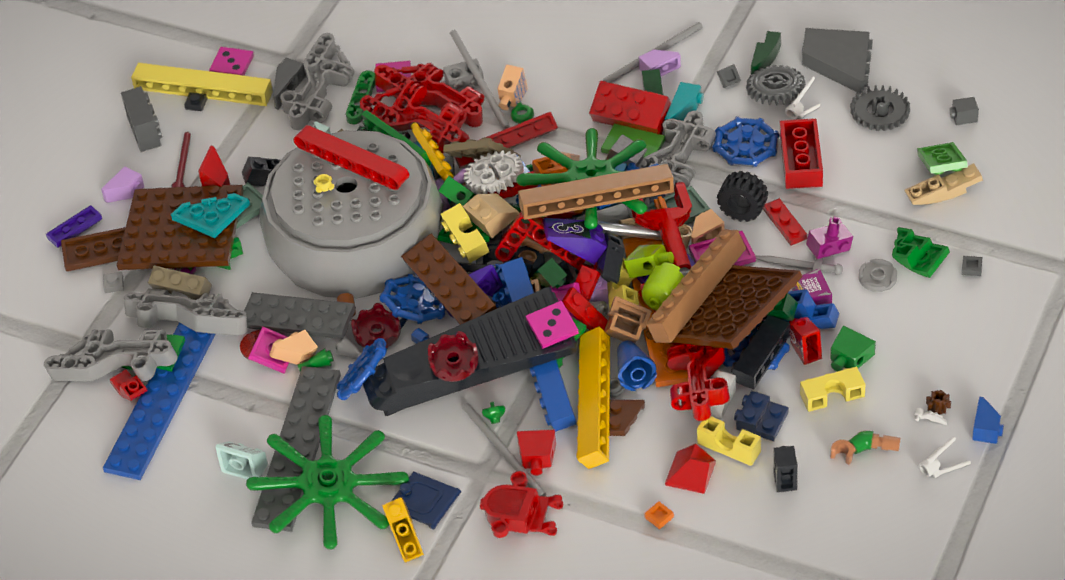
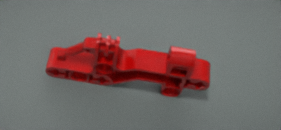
[374,63,485,127]
[360,80,470,154]
[667,343,730,421]

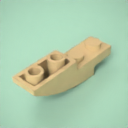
[905,163,983,205]

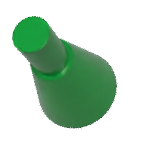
[298,348,334,372]

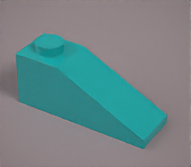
[665,82,704,121]

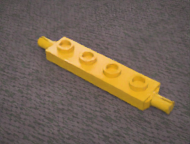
[411,123,454,181]

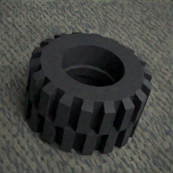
[717,171,768,222]

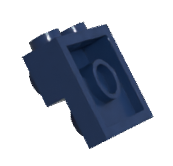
[734,390,789,441]

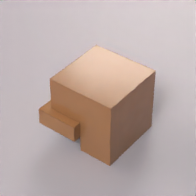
[604,296,652,343]

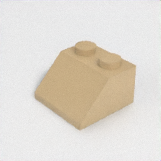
[463,193,519,238]

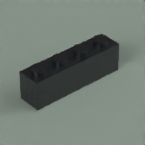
[731,315,790,390]

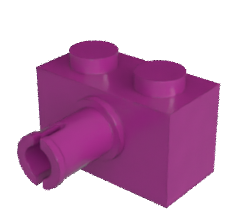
[806,216,853,259]

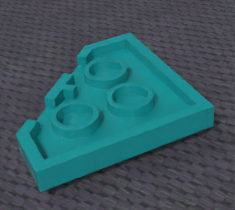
[171,193,250,238]

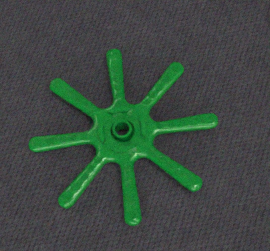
[516,128,648,229]
[246,415,409,550]

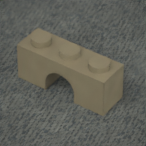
[148,266,212,300]

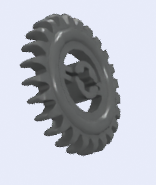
[746,65,806,106]
[850,85,910,131]

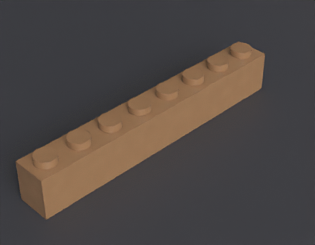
[518,164,674,220]
[646,229,746,343]

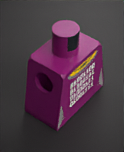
[792,268,832,305]

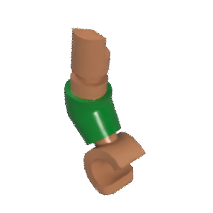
[830,431,901,465]

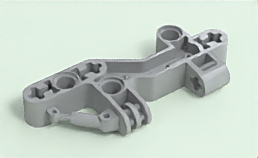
[280,33,355,130]
[638,111,716,201]
[124,288,248,335]
[44,329,178,381]

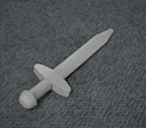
[755,255,843,275]

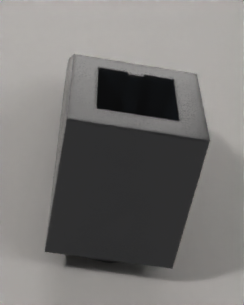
[241,156,281,186]
[597,231,625,284]

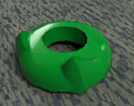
[511,102,534,124]

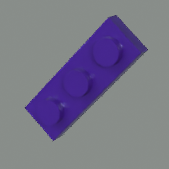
[46,205,102,248]

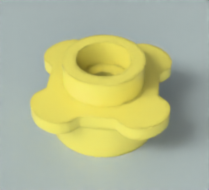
[314,174,334,193]

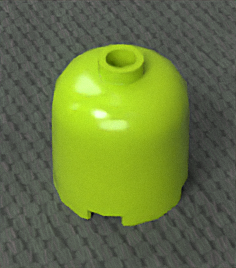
[642,262,686,311]

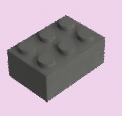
[121,86,162,152]

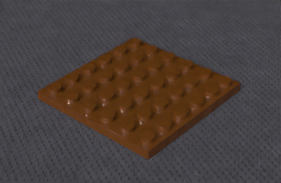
[117,185,244,270]
[645,265,803,349]

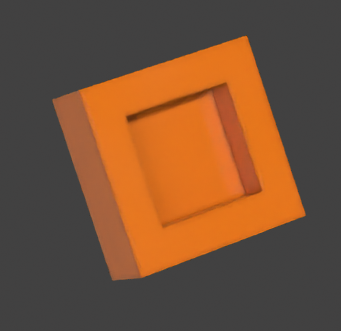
[644,501,674,529]

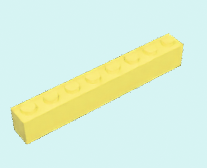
[131,63,273,106]

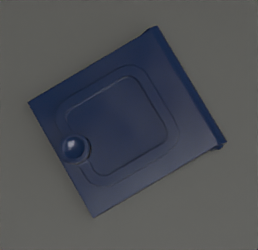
[391,471,461,529]

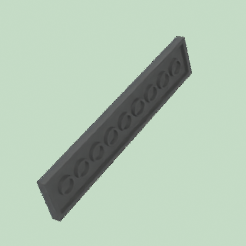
[251,366,341,532]

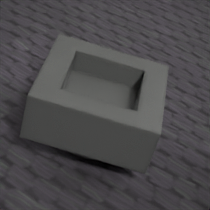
[717,64,741,88]
[962,256,983,276]

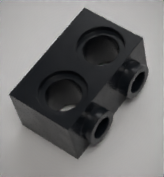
[773,446,798,492]

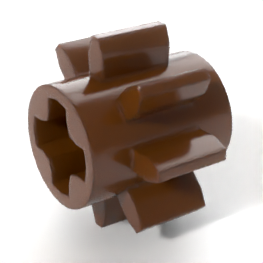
[926,390,951,415]

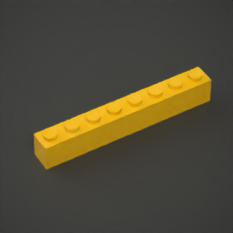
[576,327,610,469]

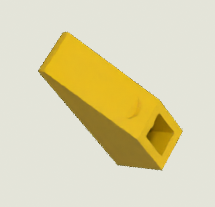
[382,497,424,563]

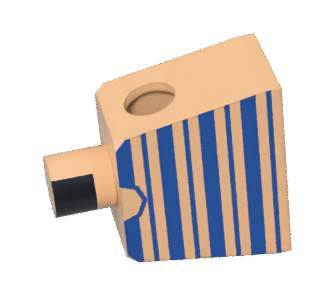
[498,65,528,110]

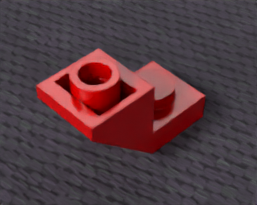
[110,369,147,401]

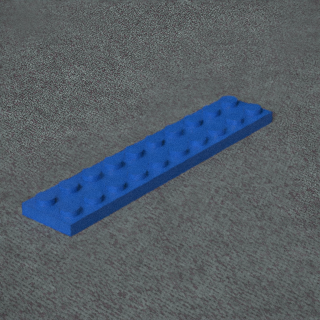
[103,322,216,480]

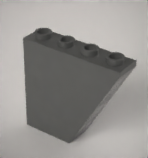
[802,28,873,94]

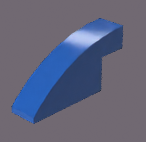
[784,289,840,329]

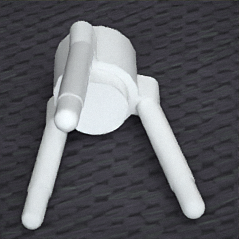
[785,77,821,120]
[919,437,971,478]

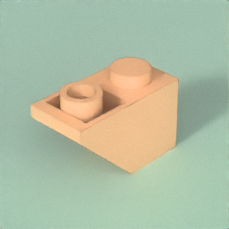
[269,330,318,365]

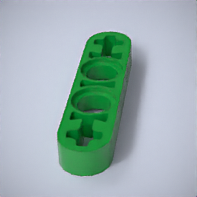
[346,70,375,125]

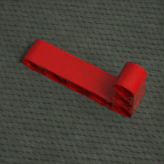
[495,212,598,271]

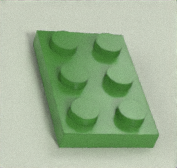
[917,142,968,175]

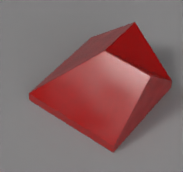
[198,145,230,187]
[665,443,716,494]

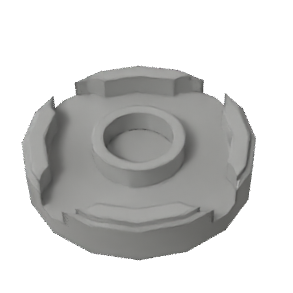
[859,259,897,292]

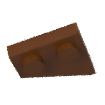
[609,400,645,436]

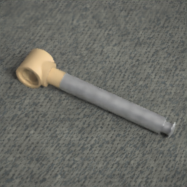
[598,221,693,249]

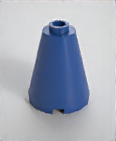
[617,340,657,391]

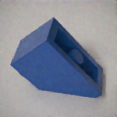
[972,396,1004,444]

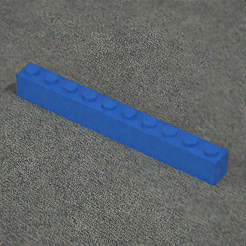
[499,257,577,432]

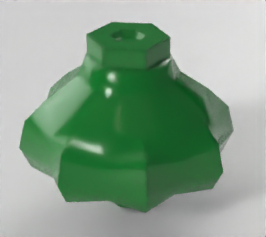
[482,402,505,424]

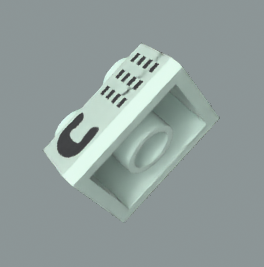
[215,441,268,479]

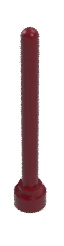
[171,132,191,188]

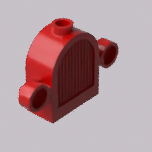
[480,471,540,538]

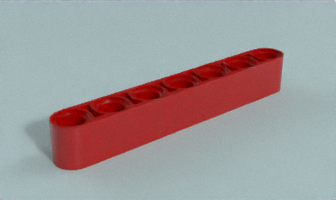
[293,125,410,190]

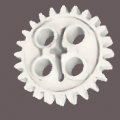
[464,151,524,194]

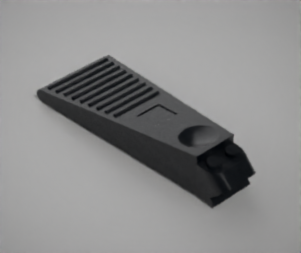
[363,287,577,416]

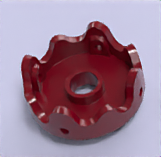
[351,303,401,348]
[428,331,478,382]

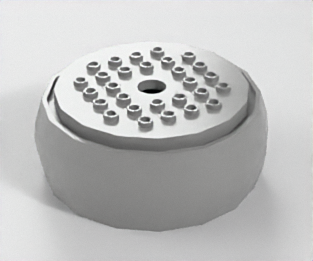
[259,130,443,299]

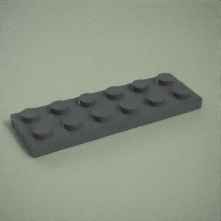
[244,292,356,339]

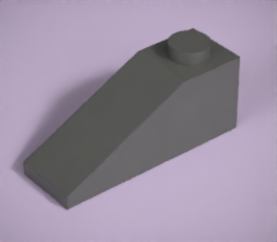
[273,58,306,109]

